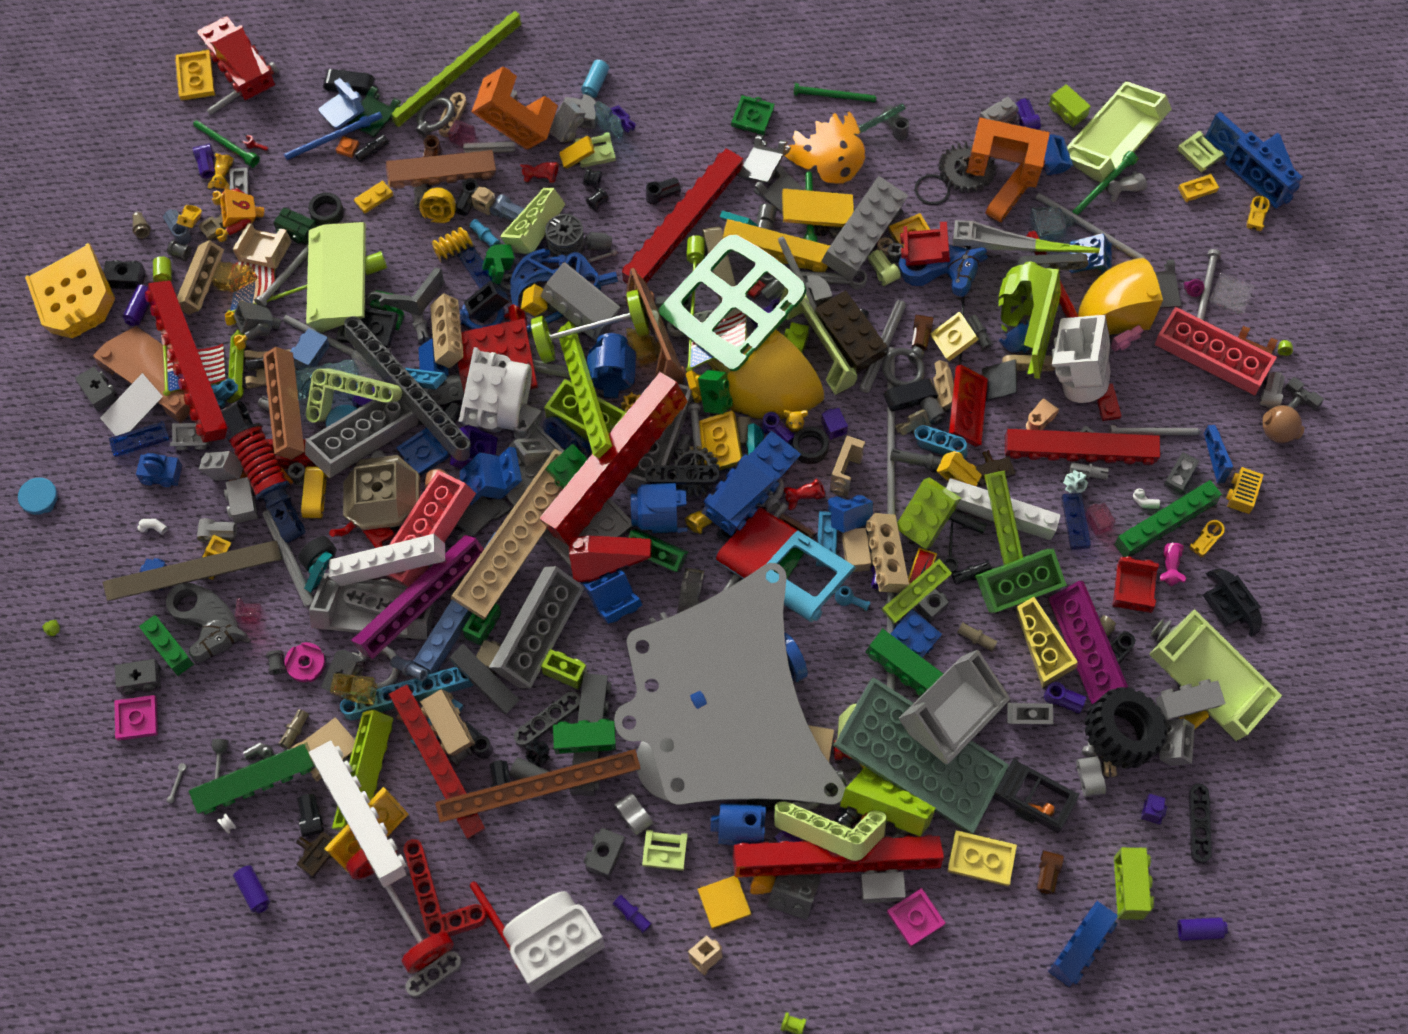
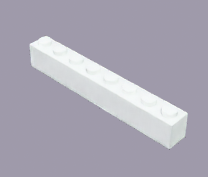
[309,740,407,888]

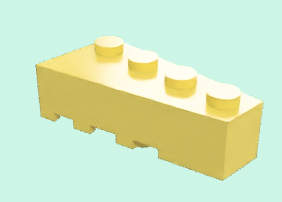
[1016,597,1078,688]

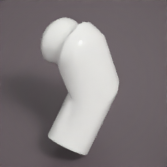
[1133,488,1160,509]
[137,519,168,535]

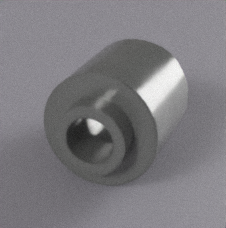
[585,232,612,251]
[920,396,946,425]

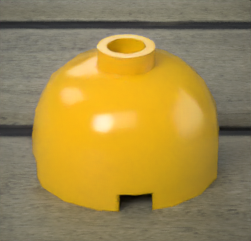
[419,187,456,223]

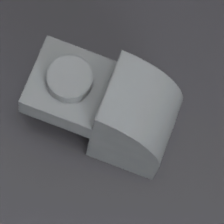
[564,94,598,129]
[805,275,832,307]

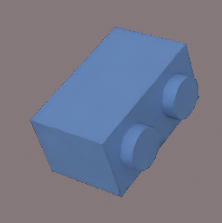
[290,328,329,374]

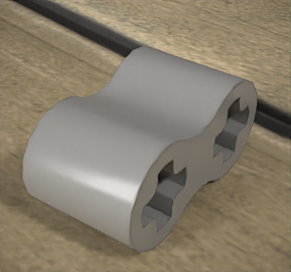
[1076,756,1106,797]
[614,793,653,836]

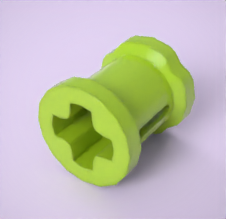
[780,1012,807,1034]

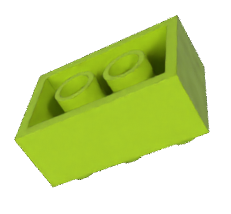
[897,477,962,549]
[1114,847,1154,920]

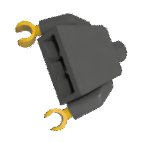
[225,300,281,350]

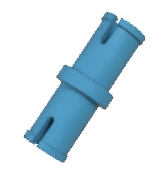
[469,219,501,247]

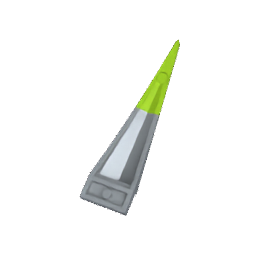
[953,220,1100,253]

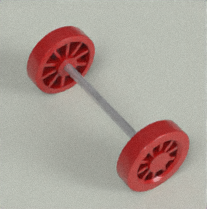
[346,839,454,974]

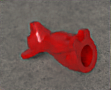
[520,162,559,183]
[784,479,826,510]

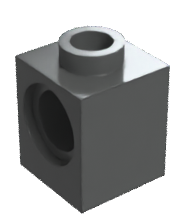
[916,589,949,623]

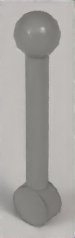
[167,763,187,804]

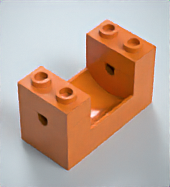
[472,66,558,150]
[966,117,1050,188]

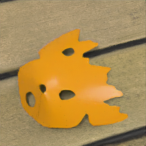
[784,112,865,183]

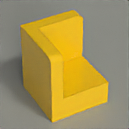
[521,284,548,317]

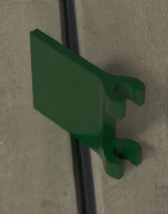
[347,86,401,138]

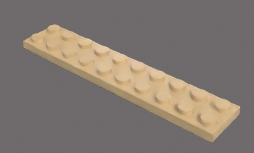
[451,449,563,620]

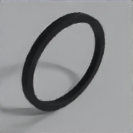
[915,174,950,205]

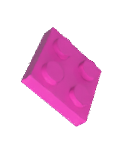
[115,695,158,741]
[887,888,946,948]

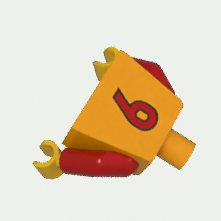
[212,188,264,242]

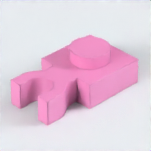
[1111,325,1143,352]

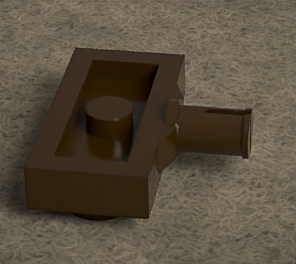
[976,450,1016,487]
[296,831,333,878]

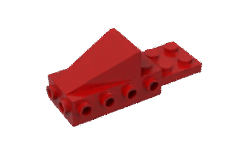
[197,16,275,100]

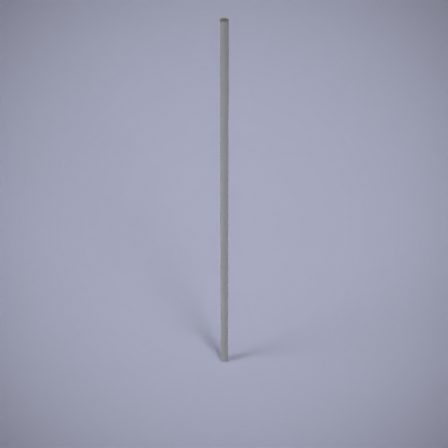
[887,347,895,691]

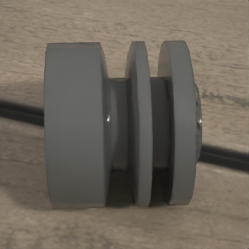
[545,214,585,257]

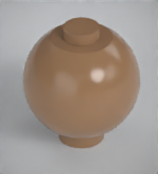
[1263,405,1305,443]

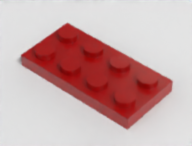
[949,365,988,447]

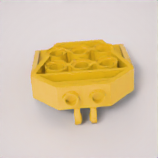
[25,243,115,339]

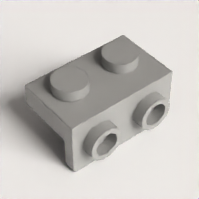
[170,423,212,450]

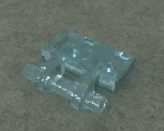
[594,100,623,139]

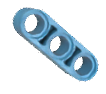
[914,425,968,459]

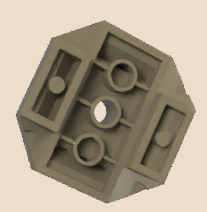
[343,455,421,530]

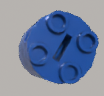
[710,803,766,846]

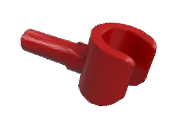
[243,135,268,151]

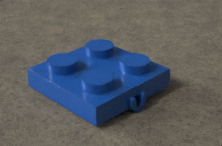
[396,428,449,476]
[890,609,942,657]

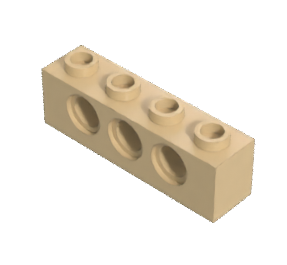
[430,293,463,368]
[866,513,909,593]

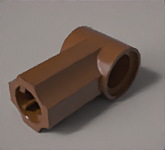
[423,135,442,157]
[911,314,934,351]
[1036,850,1064,895]

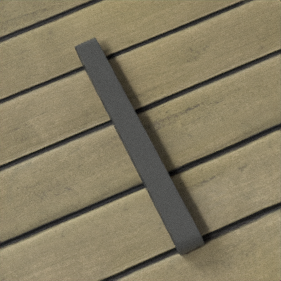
[344,316,470,461]

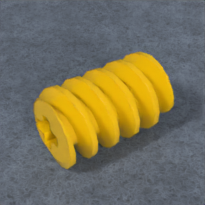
[432,227,473,262]

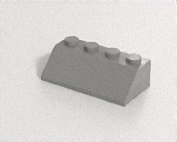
[541,262,620,341]

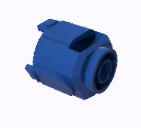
[587,333,636,399]
[631,483,687,533]

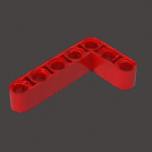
[404,839,487,937]

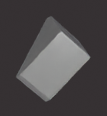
[514,438,551,468]

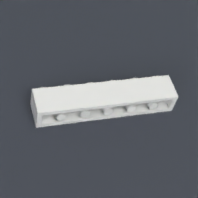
[946,478,1060,540]
[329,534,445,586]

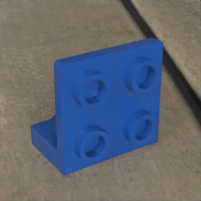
[1069,233,1112,274]

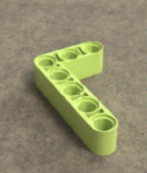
[306,369,402,422]
[774,802,886,860]

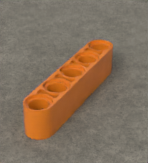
[985,160,1046,223]

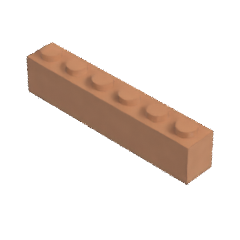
[386,150,496,189]
[263,347,305,460]

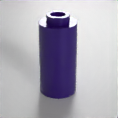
[122,285,150,326]
[233,865,271,913]
[1177,917,1228,941]

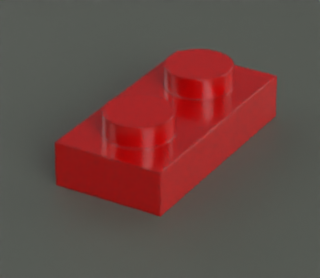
[1097,383,1122,421]

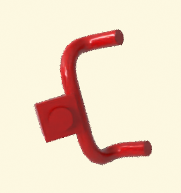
[329,522,394,548]

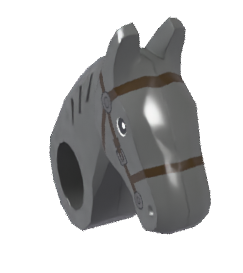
[166,582,251,663]

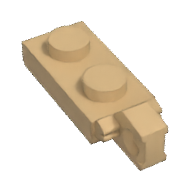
[933,360,954,411]

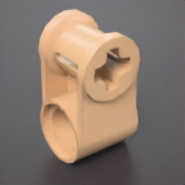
[1026,398,1059,430]

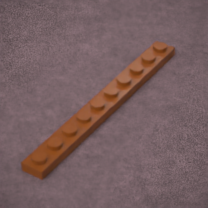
[435,749,641,823]

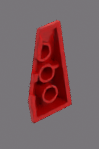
[569,535,652,582]

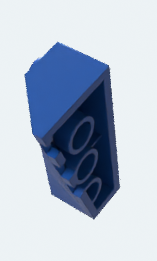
[1048,901,1118,987]

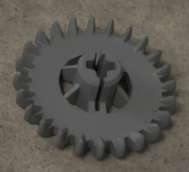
[938,142,997,193]

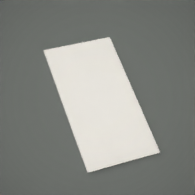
[101,373,163,441]

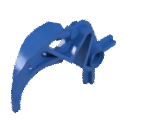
[510,249,618,307]

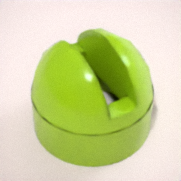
[1278,340,1293,356]
[42,620,60,636]

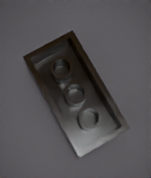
[815,290,888,374]

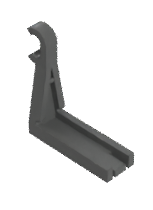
[366,267,445,316]

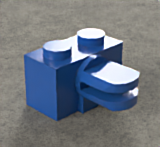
[136,453,182,487]
[828,495,873,533]

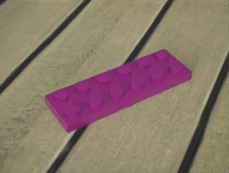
[1048,580,1128,704]

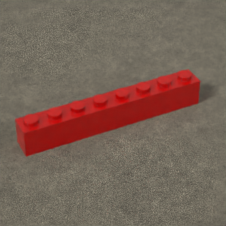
[1005,429,1160,465]
[389,684,485,840]

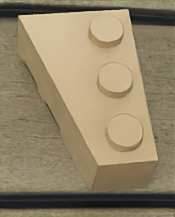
[420,689,475,756]

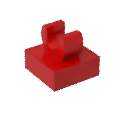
[505,304,527,326]

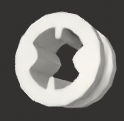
[217,813,237,834]

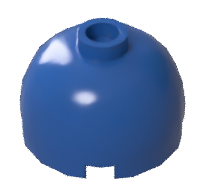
[998,318,1031,353]

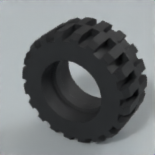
[1084,687,1167,769]

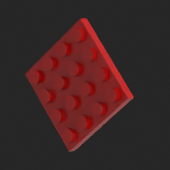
[458,318,538,393]

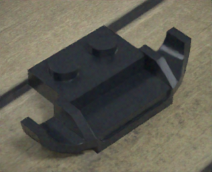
[1203,568,1262,637]

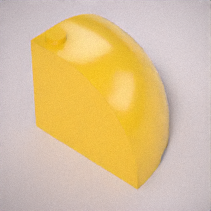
[1078,258,1163,335]
[727,330,824,419]

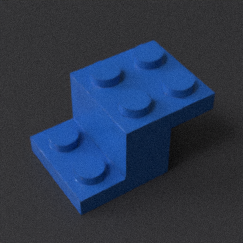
[460,447,522,505]
[580,568,643,624]

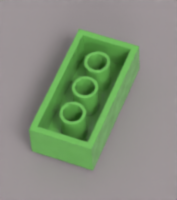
[976,549,1067,613]

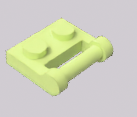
[1177,131,1225,172]
[575,132,616,168]
[642,830,688,871]

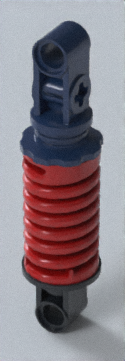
[222,400,306,543]

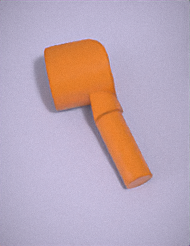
[1028,803,1055,817]

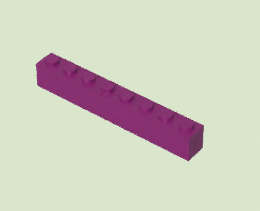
[351,535,484,659]

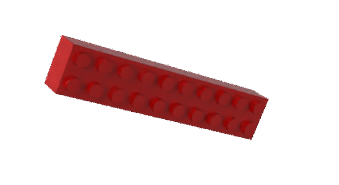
[539,372,688,546]

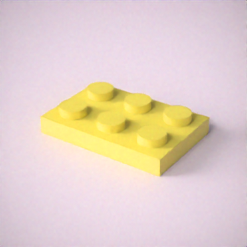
[947,830,1017,886]

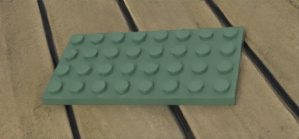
[833,677,1009,834]

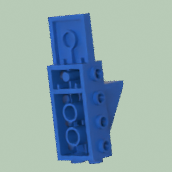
[1204,112,1303,209]
[701,431,801,536]

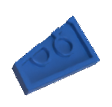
[1204,425,1233,484]

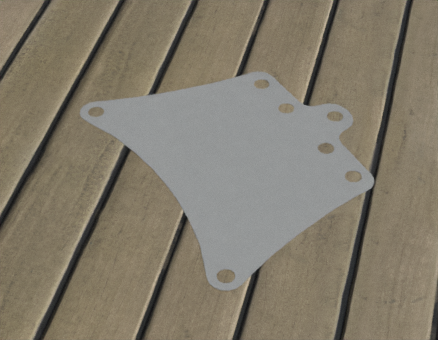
[614,563,845,805]

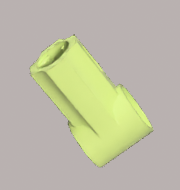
[868,249,901,286]

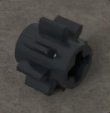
[525,740,550,766]

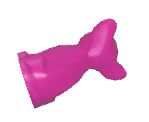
[1160,543,1186,586]

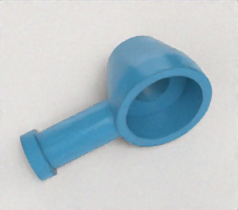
[835,586,871,611]

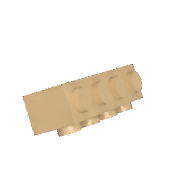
[177,240,224,315]

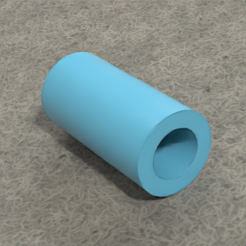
[581,60,609,98]

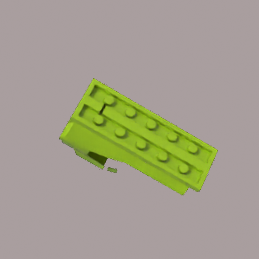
[998,261,1061,379]

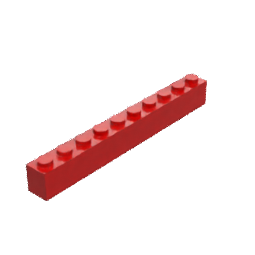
[622,148,743,284]
[145,280,227,443]
[733,835,944,877]

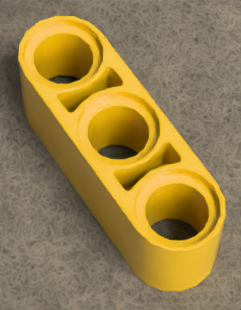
[301,466,327,518]

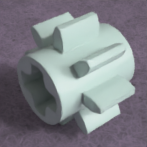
[1063,470,1088,495]

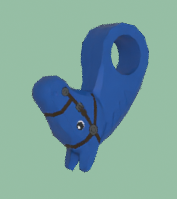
[899,245,988,297]

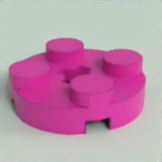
[285,642,326,682]

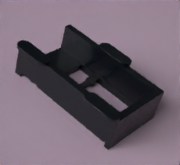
[992,758,1080,834]

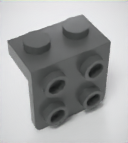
[767,874,821,920]

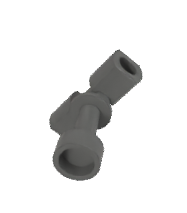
[1285,377,1324,410]

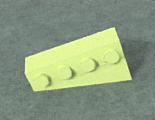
[500,188,565,254]

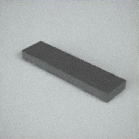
[448,644,519,715]

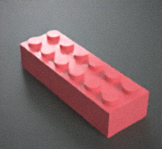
[1155,307,1277,396]
[386,470,476,588]

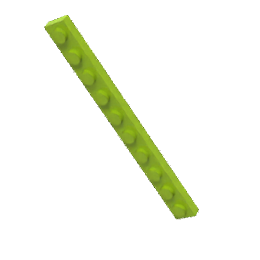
[392,11,521,127]
[557,321,612,458]

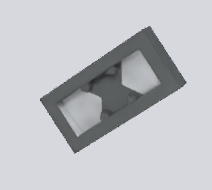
[1164,452,1199,493]

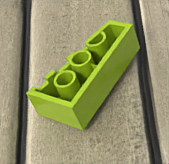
[840,767,936,836]

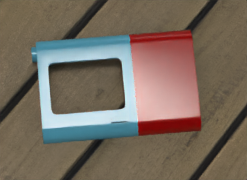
[716,508,856,622]

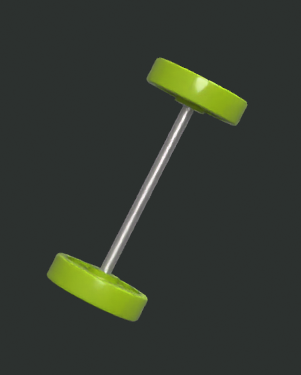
[531,289,650,363]

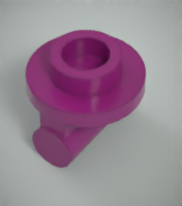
[1183,279,1205,297]

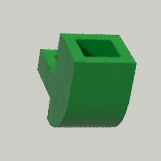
[482,244,514,284]

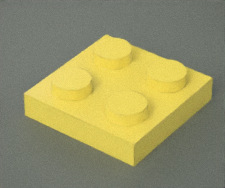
[930,312,979,361]

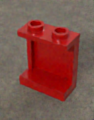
[900,221,950,266]
[1112,556,1159,613]

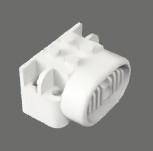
[1052,315,1111,403]
[459,347,532,433]
[503,891,605,993]

